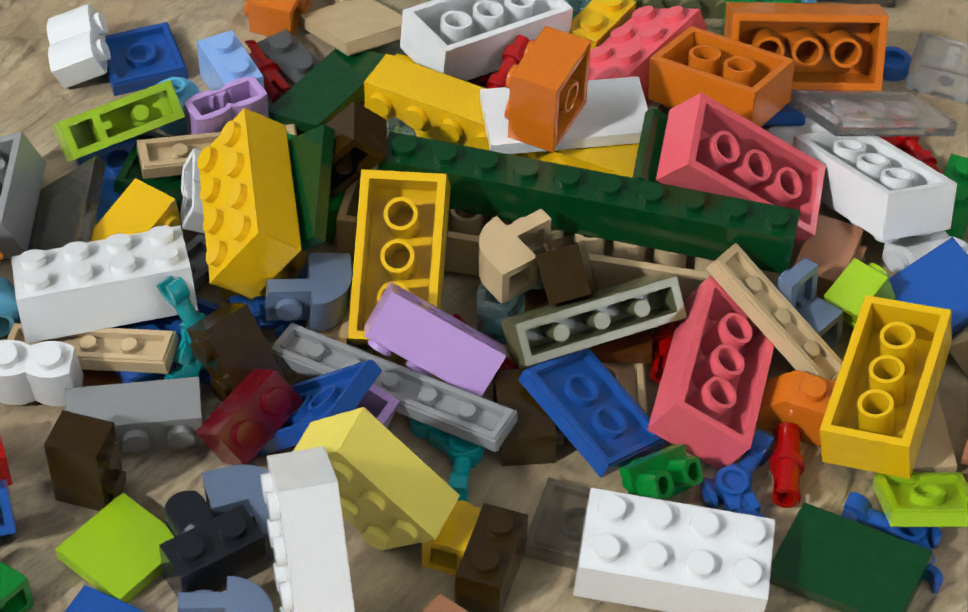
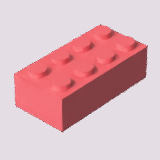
[588,6,708,108]
[656,93,826,245]
[647,276,774,470]

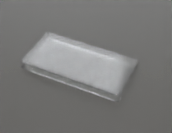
[788,90,958,136]

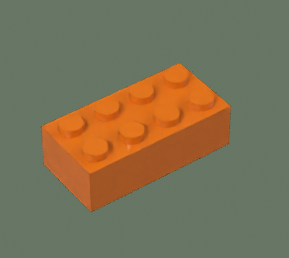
[724,2,889,91]

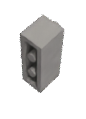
[0,131,46,260]
[65,377,205,453]

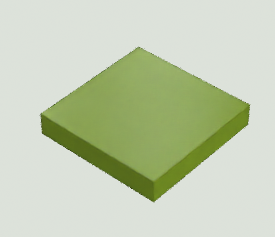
[873,472,968,527]
[55,492,174,604]

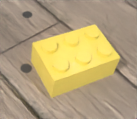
[293,407,460,550]

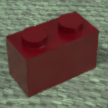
[195,369,304,465]

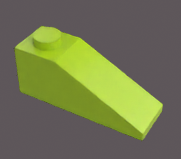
[51,80,185,162]

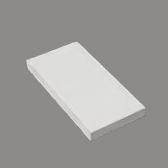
[480,76,648,154]

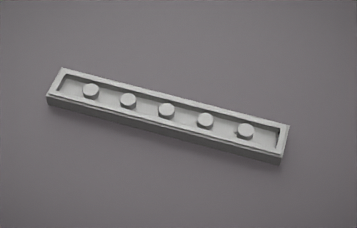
[270,322,518,452]

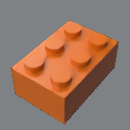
[648,26,795,127]

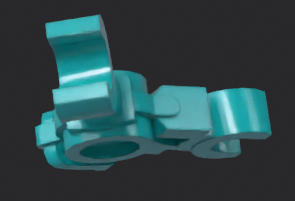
[156,275,206,380]
[410,418,485,502]

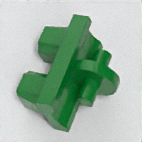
[619,444,703,500]

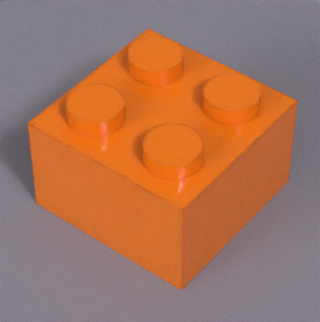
[505,26,591,153]

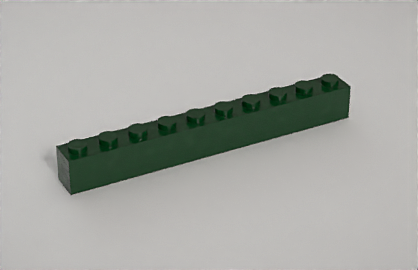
[378,132,800,274]

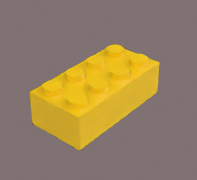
[197,108,302,299]
[348,169,451,347]
[820,295,952,479]

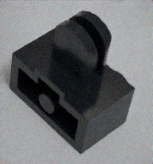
[159,490,268,598]

